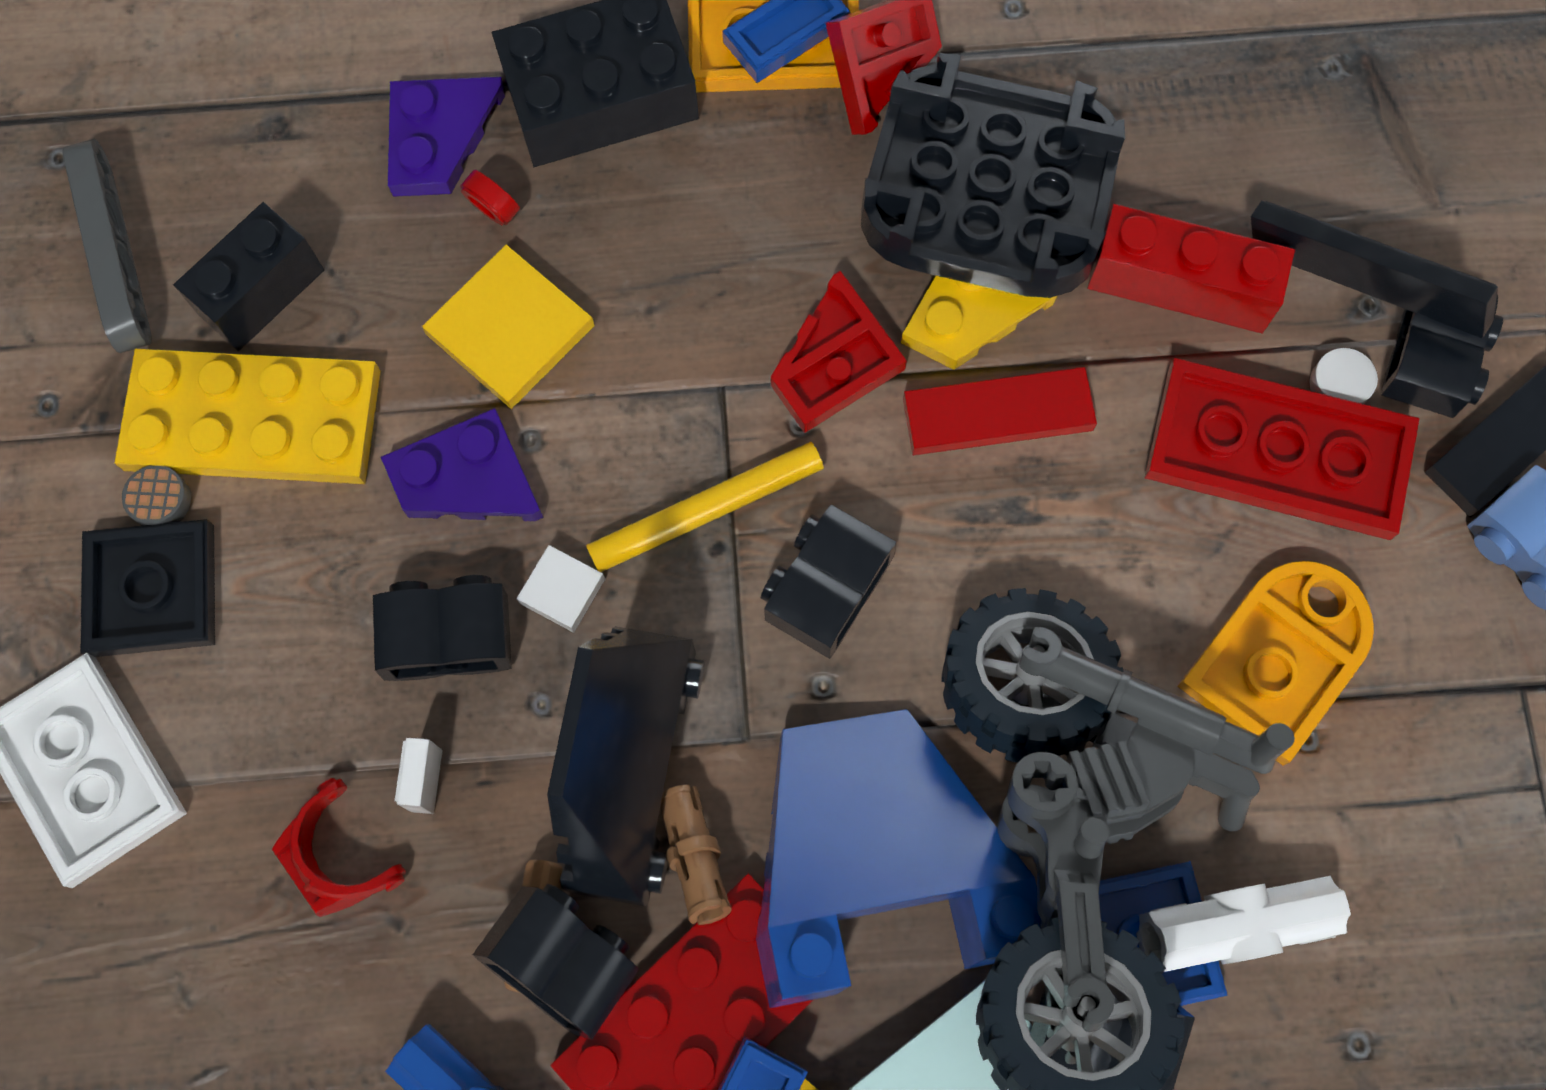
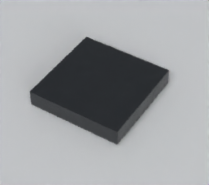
[80,519,215,657]

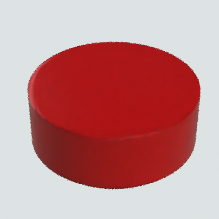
[460,170,520,226]

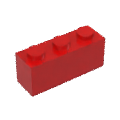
[1087,204,1295,334]

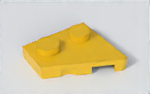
[901,276,1058,370]

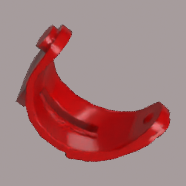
[272,778,406,917]

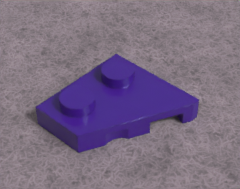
[388,77,505,197]
[381,408,544,521]

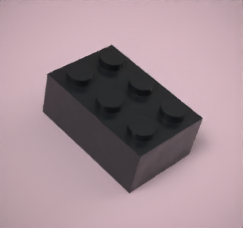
[491,0,699,167]

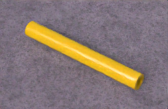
[586,441,824,572]

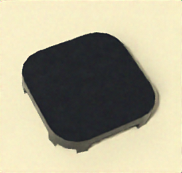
[861,53,1125,298]

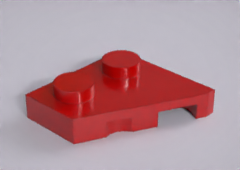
[825,0,942,135]
[771,271,907,433]

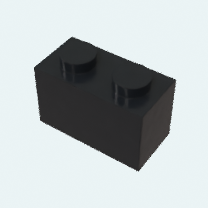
[173,202,325,352]

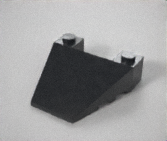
[547,626,705,907]

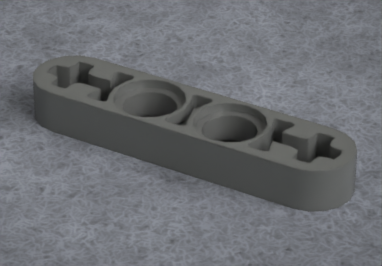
[63,138,152,353]

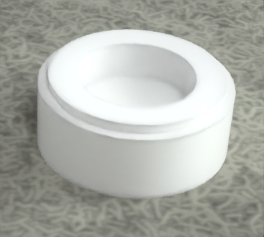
[1309,348,1378,404]

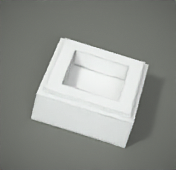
[516,545,605,633]
[395,738,442,814]

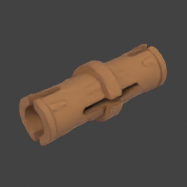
[660,784,732,925]

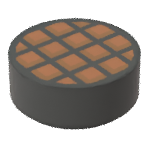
[122,465,191,526]

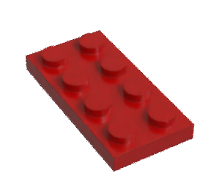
[1144,358,1420,540]
[550,873,814,1090]

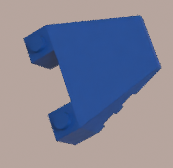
[756,709,1041,1008]

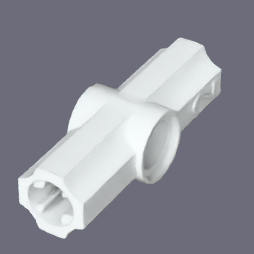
[1136,876,1351,972]

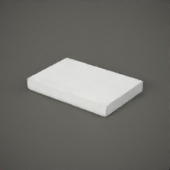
[0,653,187,888]

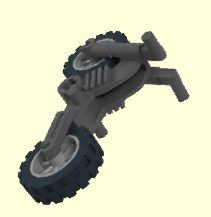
[941,588,1295,1090]

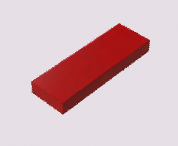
[903,367,1097,456]

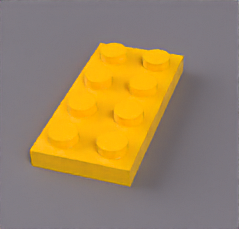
[114,349,381,484]

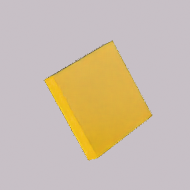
[422,244,595,409]

